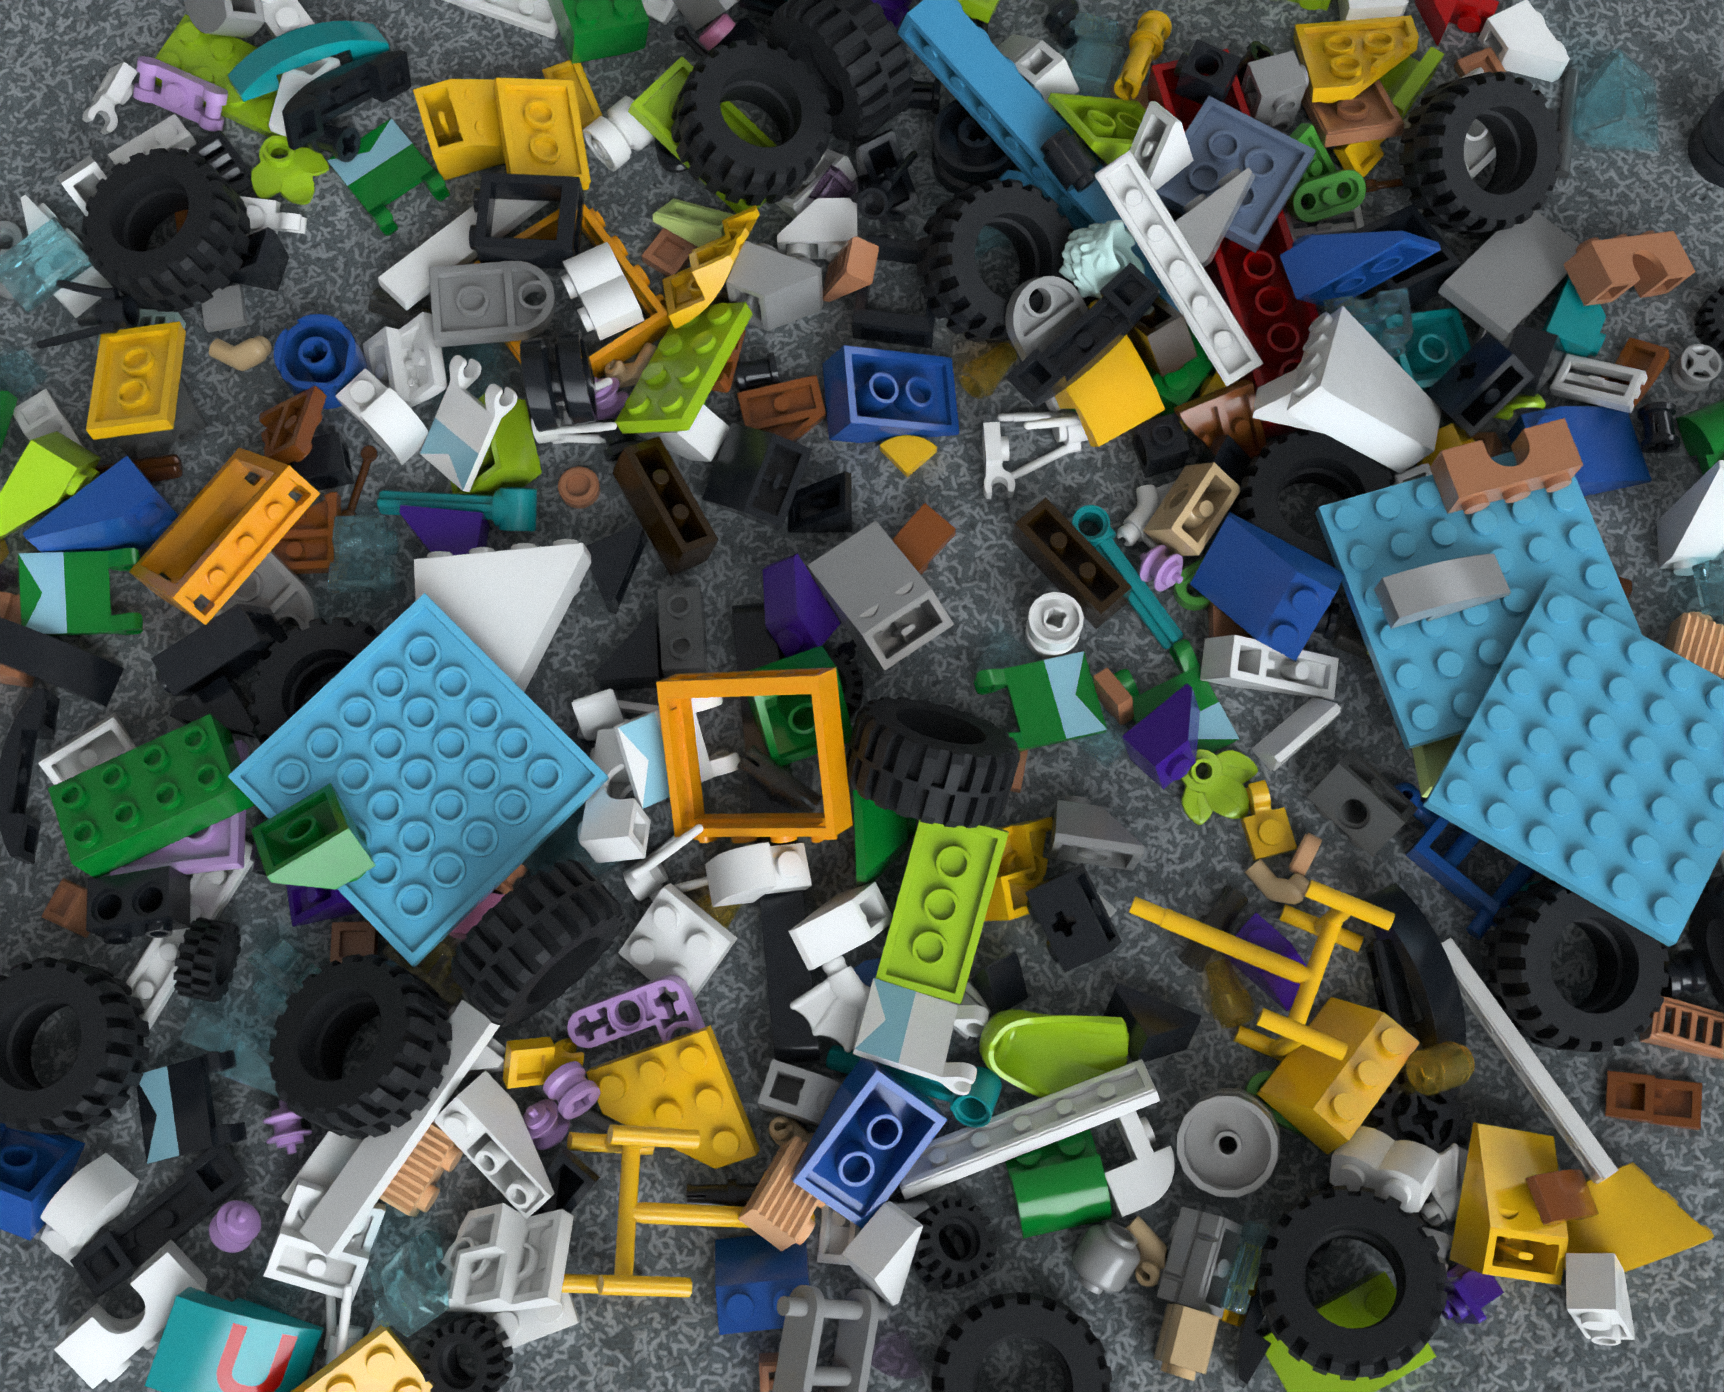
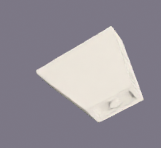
[1287,306,1442,474]
[414,539,591,692]

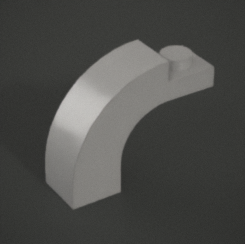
[184,0,265,38]

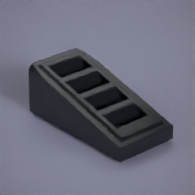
[188,131,270,200]

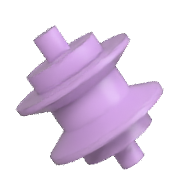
[595,377,629,420]
[1139,544,1183,591]
[523,1099,570,1150]
[263,1100,312,1155]
[209,1200,261,1253]

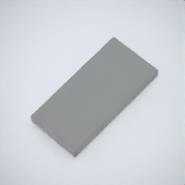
[1438,210,1580,342]

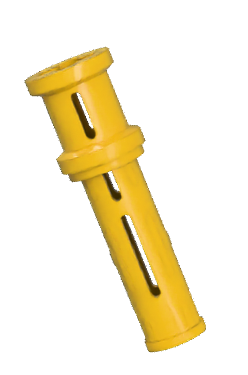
[1114,10,1172,100]

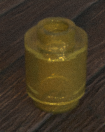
[1406,1041,1475,1096]

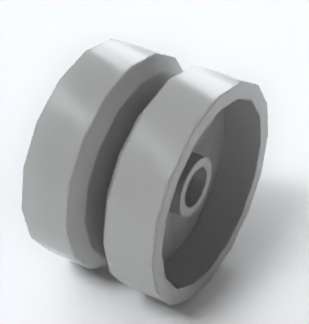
[1177,1088,1280,1198]

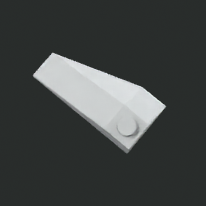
[1657,460,1724,576]

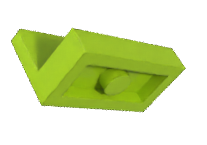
[1379,46,1444,119]

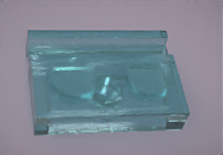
[0,217,92,313]

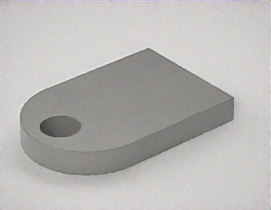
[429,261,556,348]
[1005,276,1088,412]
[198,550,319,630]

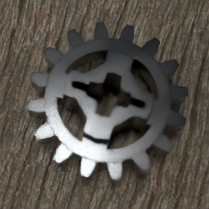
[1368,1069,1471,1154]

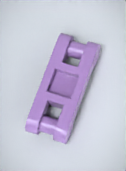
[133,56,228,132]

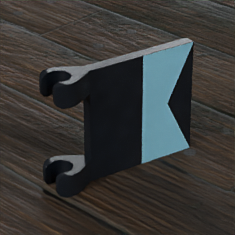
[136,1050,247,1164]

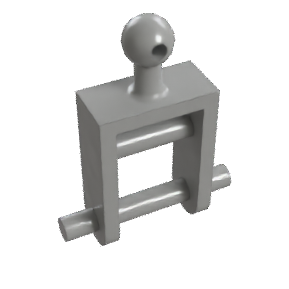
[772,1285,889,1392]

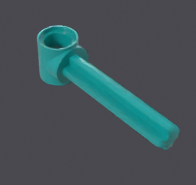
[377,487,537,531]
[1071,505,1183,650]
[826,1045,1002,1128]

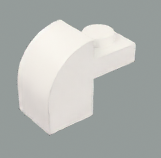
[335,368,429,465]
[705,842,812,907]
[1105,1111,1175,1218]
[40,1153,139,1267]

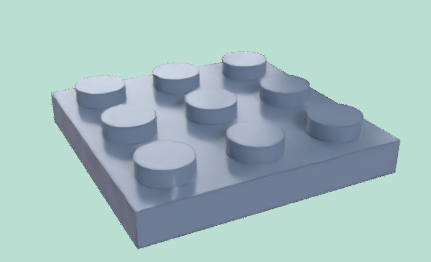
[1156,96,1316,253]

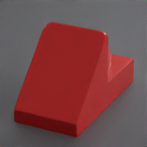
[1414,0,1499,46]

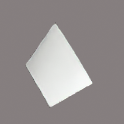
[420,1203,574,1312]

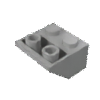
[726,241,824,331]

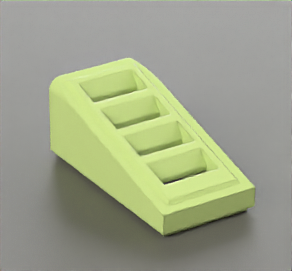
[653,199,735,247]

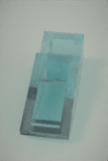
[180,1006,279,1097]

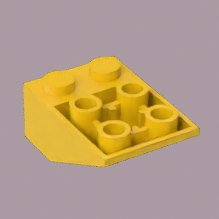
[413,79,505,180]
[1449,1122,1569,1285]

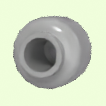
[1072,1221,1141,1294]

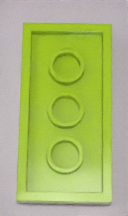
[155,14,283,137]
[628,56,777,214]
[615,302,753,434]
[875,820,1009,1004]

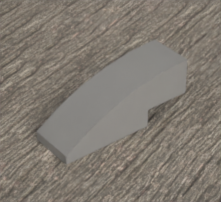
[1374,554,1511,629]

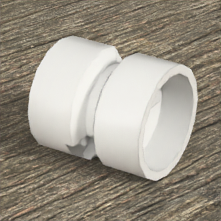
[582,96,655,172]
[1025,592,1084,660]

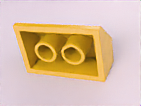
[1256,997,1420,1155]

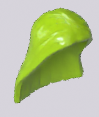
[979,1009,1129,1098]

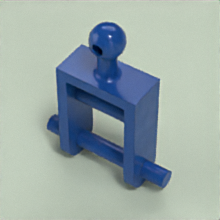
[1394,782,1542,940]

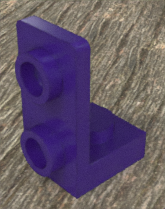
[1441,1263,1504,1324]

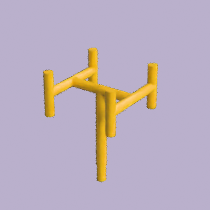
[1128,879,1395,1061]
[561,1124,815,1297]

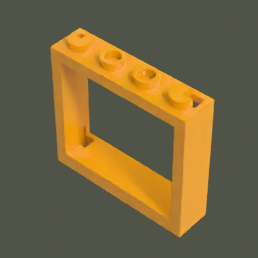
[473,204,671,378]
[129,447,320,625]
[656,667,853,844]

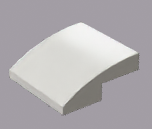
[363,312,448,408]
[264,1179,386,1302]

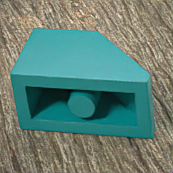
[1542,275,1606,358]

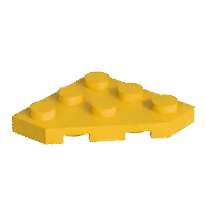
[1293,15,1419,104]
[586,1025,760,1169]

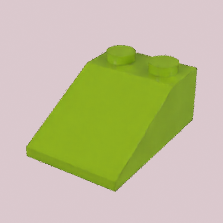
[1047,93,1146,165]
[0,431,101,540]
[1263,1271,1436,1392]

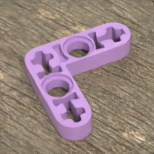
[567,975,705,1048]

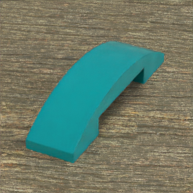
[228,21,390,102]

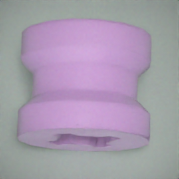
[543,1061,601,1119]

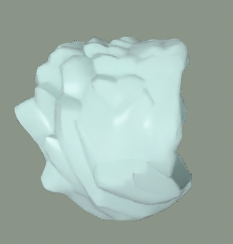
[1059,220,1145,299]

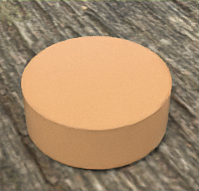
[1288,832,1322,876]

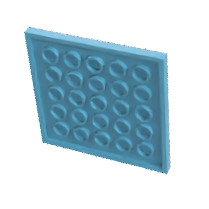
[1315,451,1642,750]
[1423,583,1724,947]
[228,593,609,967]

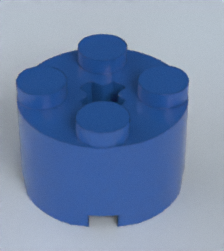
[274,314,368,409]

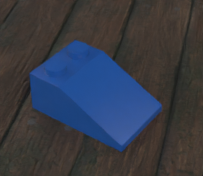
[1280,231,1441,309]
[822,345,960,443]
[1508,406,1652,496]
[22,456,179,552]
[1190,512,1344,661]
[791,1057,948,1229]

